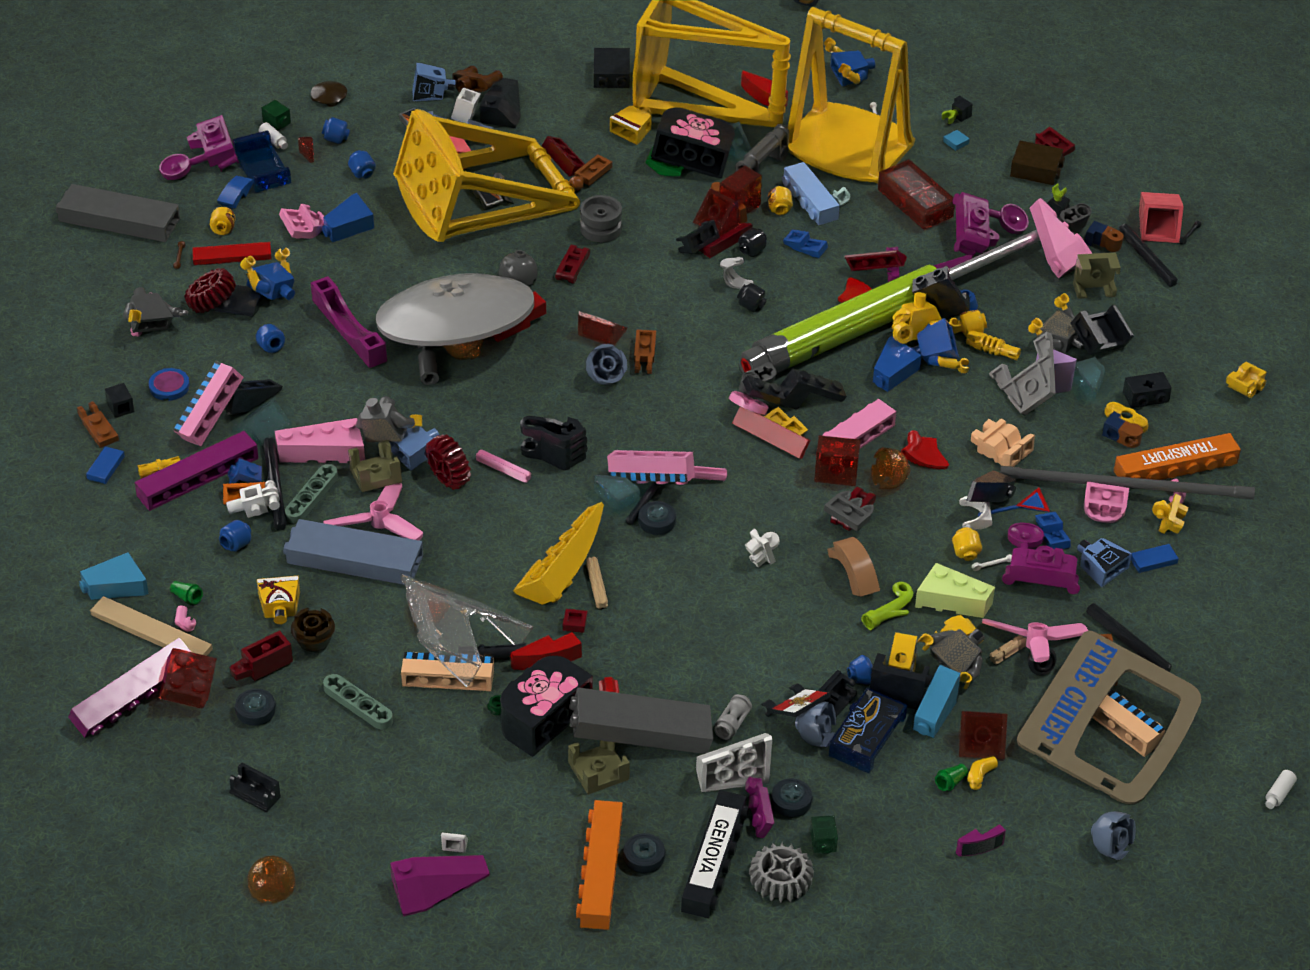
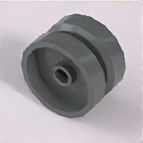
[580,195,622,243]

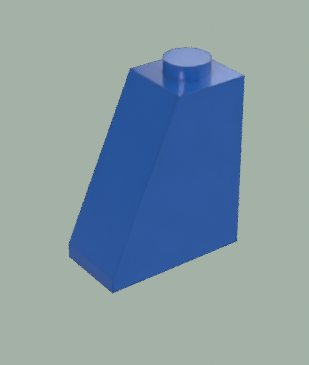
[322,193,374,242]
[873,336,921,392]

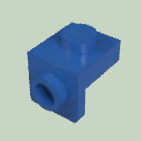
[228,458,262,484]

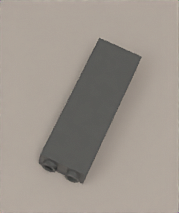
[56,184,180,242]
[569,688,713,754]

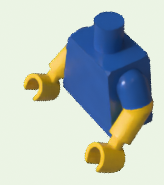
[824,37,875,86]
[240,248,295,300]
[911,318,969,373]

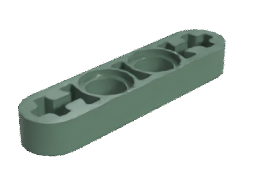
[285,464,338,524]
[323,674,393,730]

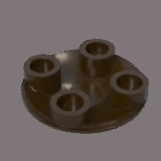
[311,81,347,107]

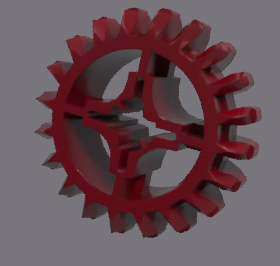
[184,268,236,313]
[425,434,471,490]

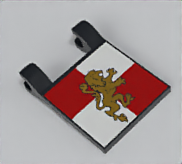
[761,683,831,717]

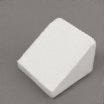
[441,833,468,853]

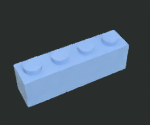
[782,162,840,225]

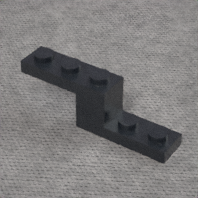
[743,369,847,409]

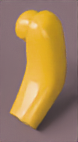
[967,756,998,790]

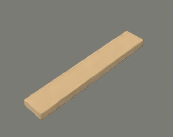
[90,596,213,664]

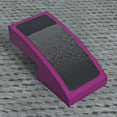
[956,824,1006,856]

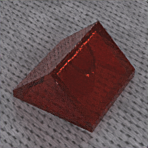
[693,188,740,236]
[578,311,627,346]
[959,711,1008,759]

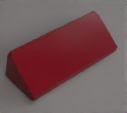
[542,136,585,177]
[699,223,753,258]
[845,250,907,271]

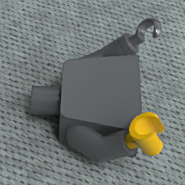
[123,287,188,333]

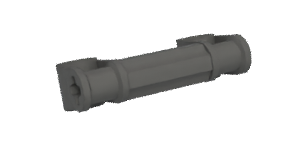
[734,124,790,190]

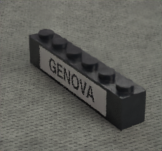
[681,790,749,919]

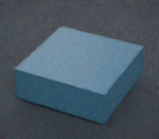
[943,130,970,151]

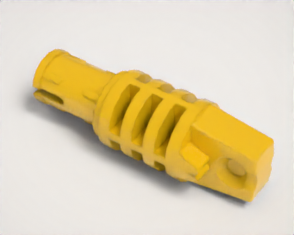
[966,331,1021,361]

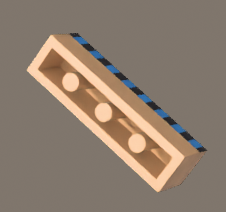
[401,652,494,691]
[1092,689,1165,757]

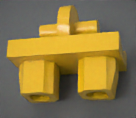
[1152,494,1189,534]

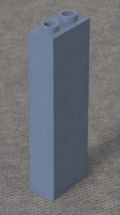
[283,519,423,586]

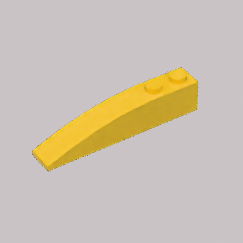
[513,502,604,605]

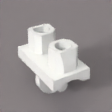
[745,529,780,568]

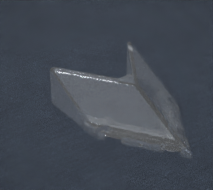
[400,574,534,687]

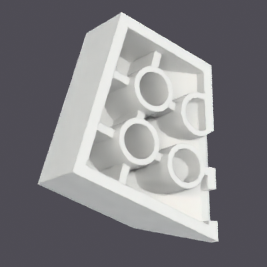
[696,733,772,792]

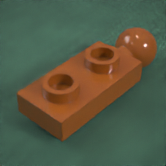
[569,154,612,191]

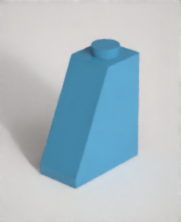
[79,552,149,600]
[913,665,961,738]

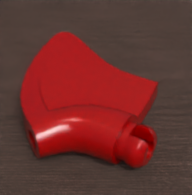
[838,277,872,303]
[901,430,949,469]

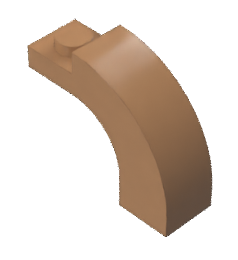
[827,537,880,597]

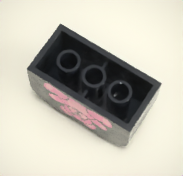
[651,107,735,179]
[500,656,593,757]

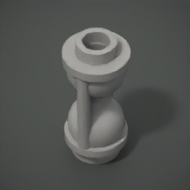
[714,694,752,740]

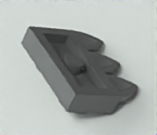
[824,491,874,531]

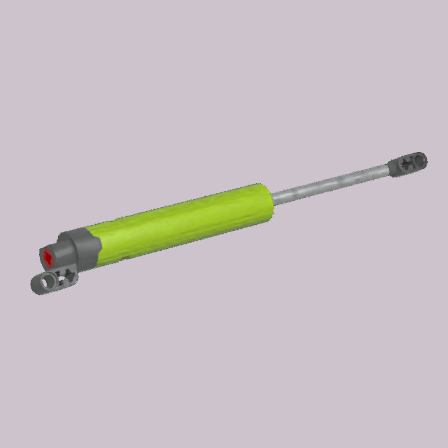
[739,203,1092,397]

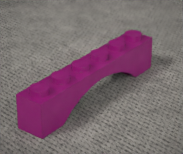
[311,276,387,368]

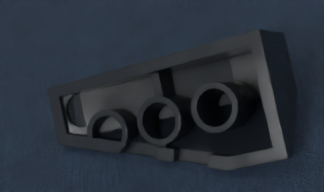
[480,78,521,128]

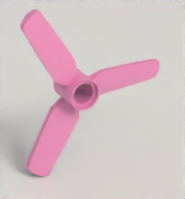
[323,483,423,541]
[982,619,1088,662]

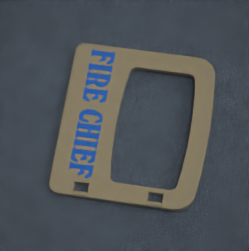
[1017,631,1201,804]

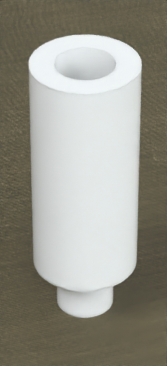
[259,122,288,149]
[1265,770,1297,809]

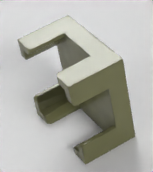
[1073,252,1121,299]
[348,440,402,492]
[568,740,630,795]

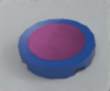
[149,368,190,401]

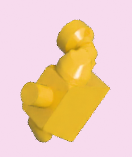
[892,292,942,344]

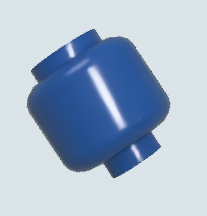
[321,117,350,144]
[348,150,376,179]
[256,324,285,353]
[219,520,251,552]

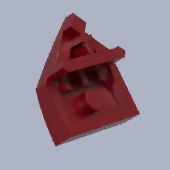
[1035,127,1075,157]

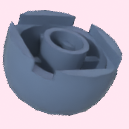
[586,344,627,385]
[795,702,836,747]
[1091,811,1136,860]

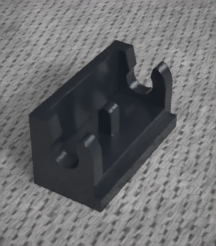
[676,220,720,254]
[818,670,857,717]
[229,762,281,813]

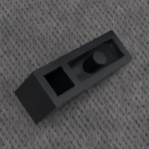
[224,379,283,415]
[966,470,1016,502]

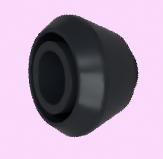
[1027,648,1057,676]

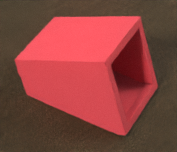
[1139,192,1184,243]

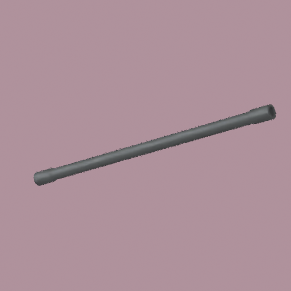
[1000,466,1255,500]

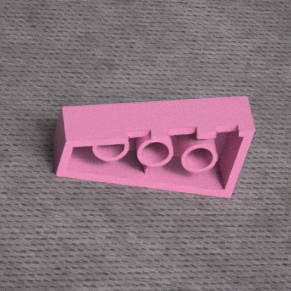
[275,418,365,463]

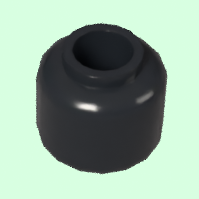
[738,228,767,256]
[737,283,767,312]

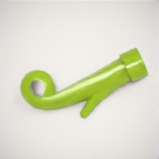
[861,582,913,630]

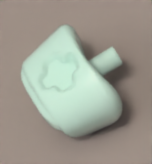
[832,187,850,206]

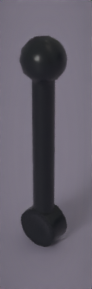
[1179,220,1202,244]

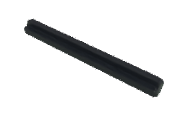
[1118,224,1178,287]
[1086,603,1172,672]

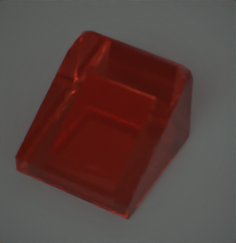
[298,137,314,163]

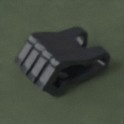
[520,416,588,470]

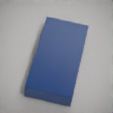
[86,446,125,484]
[1131,544,1179,573]

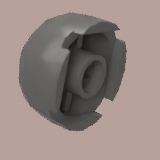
[498,250,538,285]

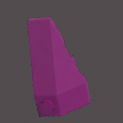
[390,855,490,917]

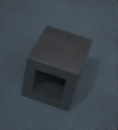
[105,383,134,418]

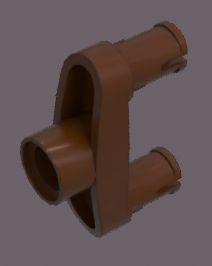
[452,65,503,93]

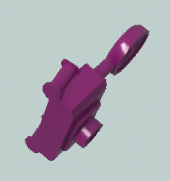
[159,115,239,180]
[953,192,1029,256]
[1002,522,1080,594]

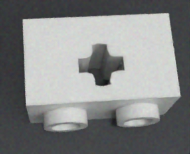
[451,88,481,124]

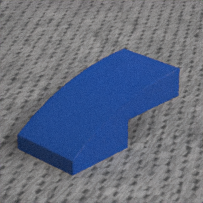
[217,176,254,209]
[783,229,828,258]
[1035,512,1071,549]

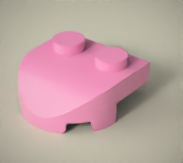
[279,204,324,239]
[1084,482,1129,523]

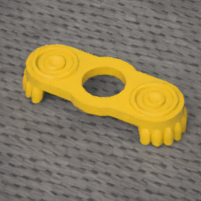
[1104,402,1148,433]

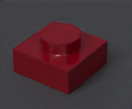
[563,609,588,633]

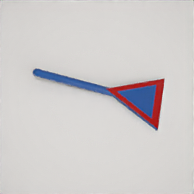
[978,488,1050,516]

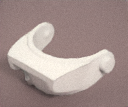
[959,496,992,530]

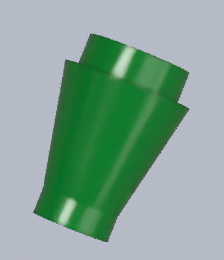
[170,581,203,605]
[935,763,968,791]

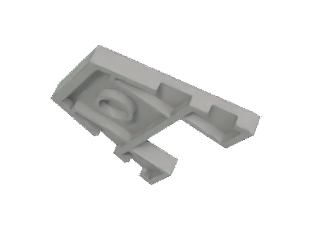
[989,331,1056,415]

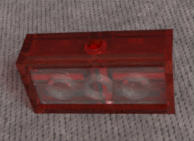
[878,159,955,230]

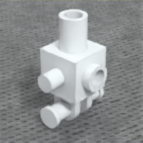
[226,480,280,518]

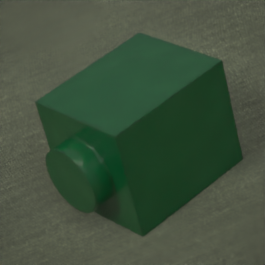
[261,100,291,131]

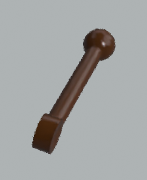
[173,241,185,269]

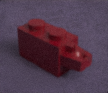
[229,630,293,681]

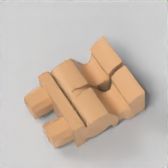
[971,419,1035,467]

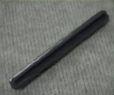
[263,437,286,530]

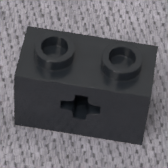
[1123,372,1172,408]

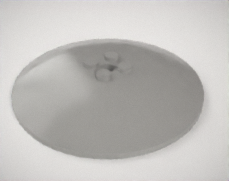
[376,273,534,346]

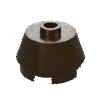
[291,608,335,652]

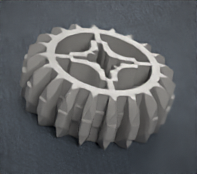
[749,842,814,903]

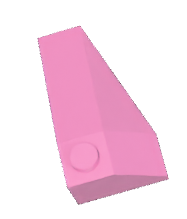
[1030,198,1092,278]

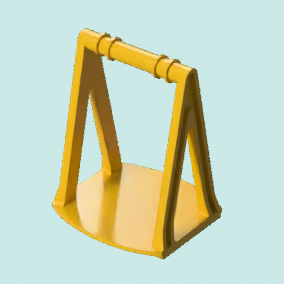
[633,0,791,127]
[788,7,915,184]
[393,109,580,242]

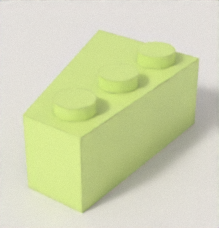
[915,563,995,618]

